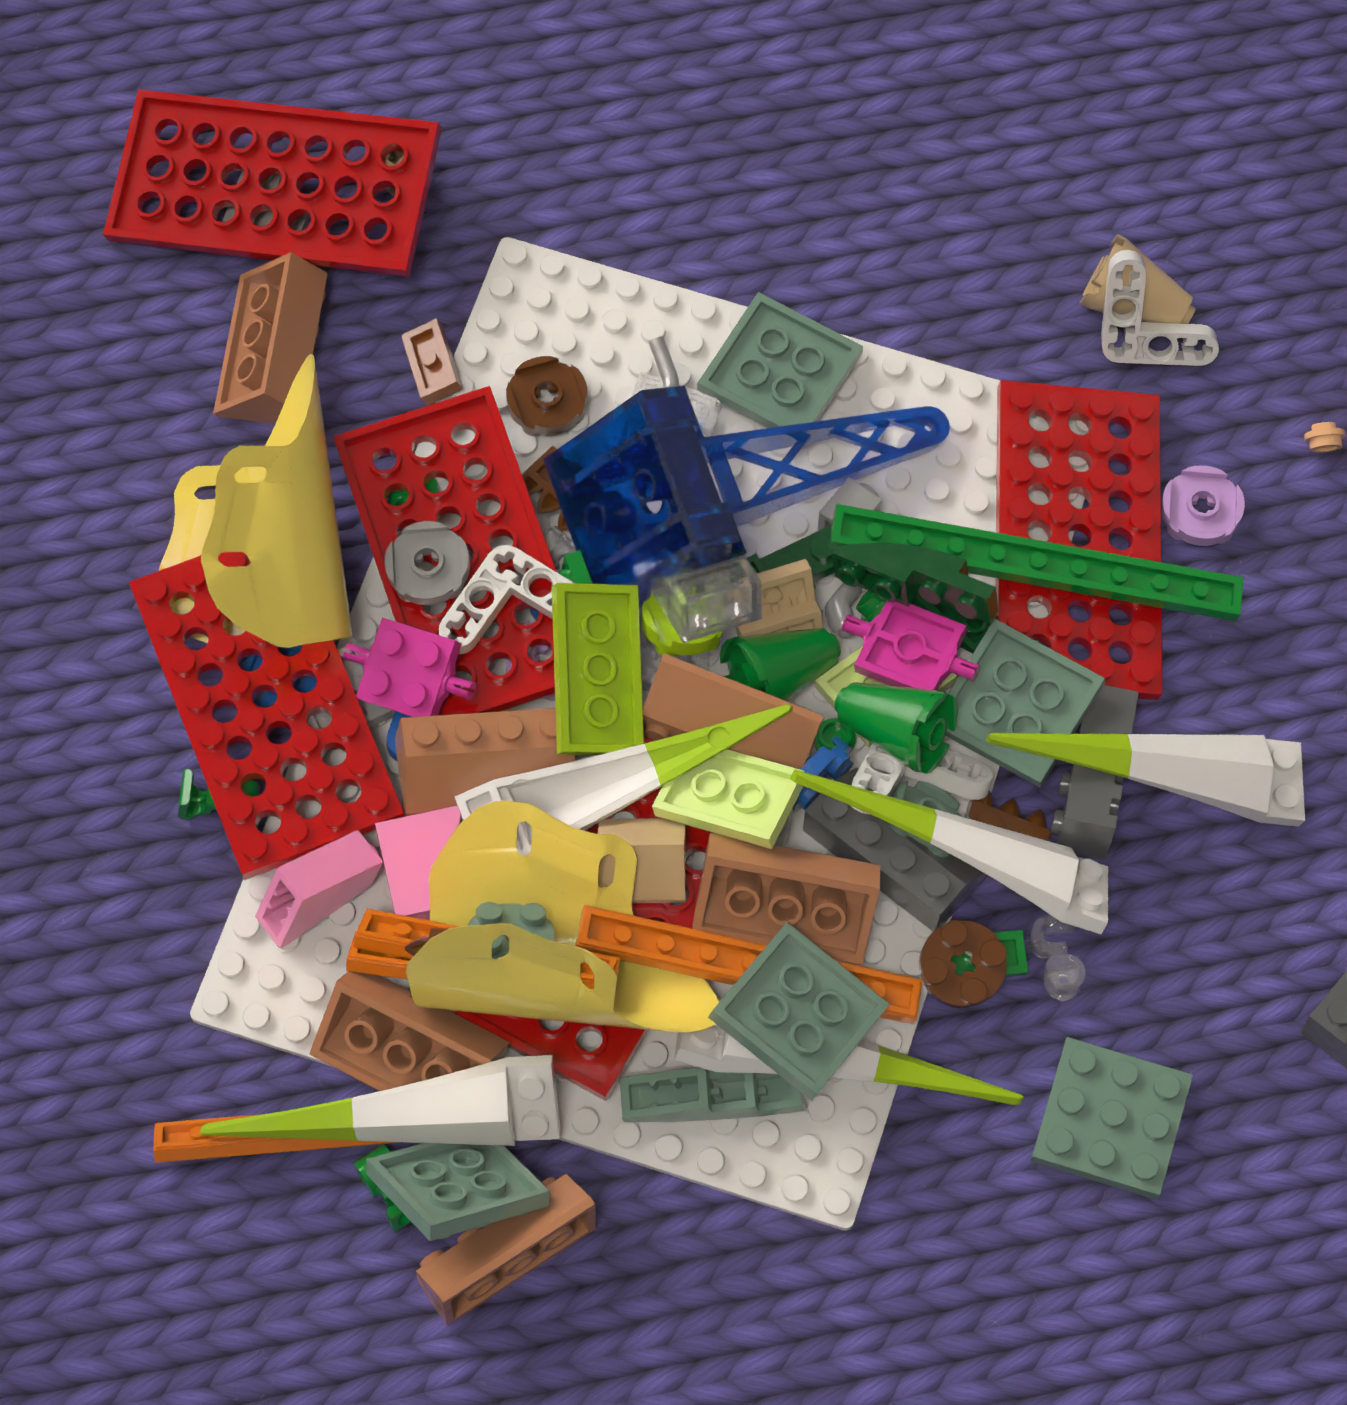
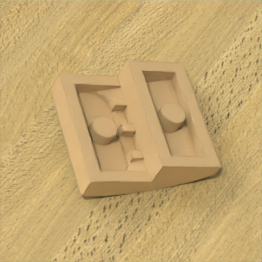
[727,559,823,637]

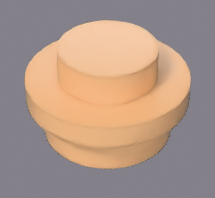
[1304,422,1346,452]

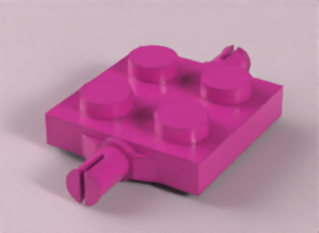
[841,601,980,690]
[343,618,476,717]

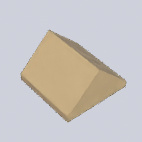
[598,818,686,903]

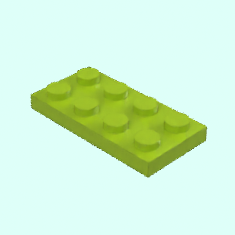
[552,583,644,755]

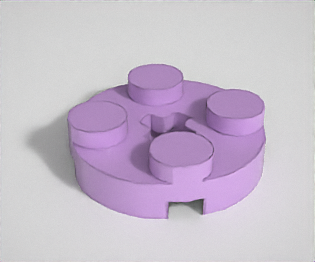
[1161,466,1245,546]

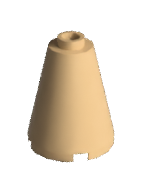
[1079,234,1196,324]

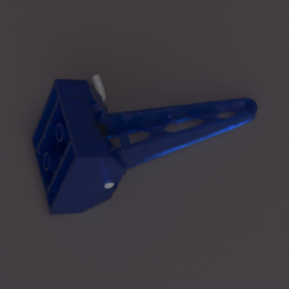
[543,336,950,606]

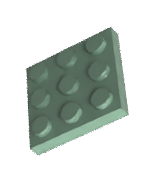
[697,292,863,446]
[946,619,1105,788]
[708,922,890,1101]
[1030,1037,1193,1200]
[366,1143,550,1241]

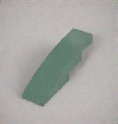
[620,1067,806,1122]

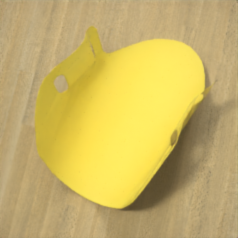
[159,354,353,657]
[406,800,719,1033]

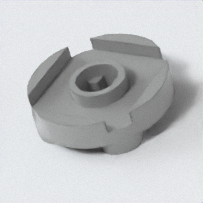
[385,521,470,605]

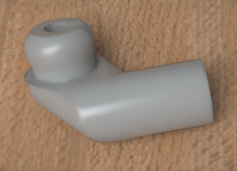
[825,583,862,639]

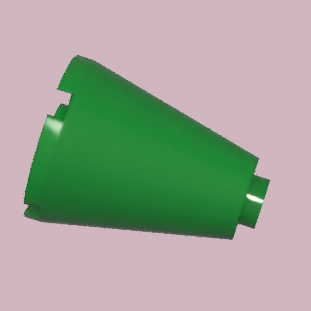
[719,628,841,701]
[834,682,958,774]

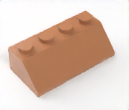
[213,252,328,424]
[643,654,823,769]
[395,708,575,817]
[692,833,880,965]
[309,971,510,1091]
[416,1174,596,1326]

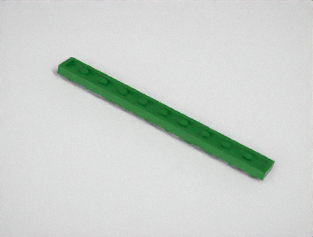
[829,504,1244,621]

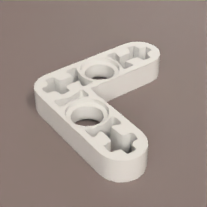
[1101,250,1219,366]
[439,545,573,654]
[851,744,994,814]

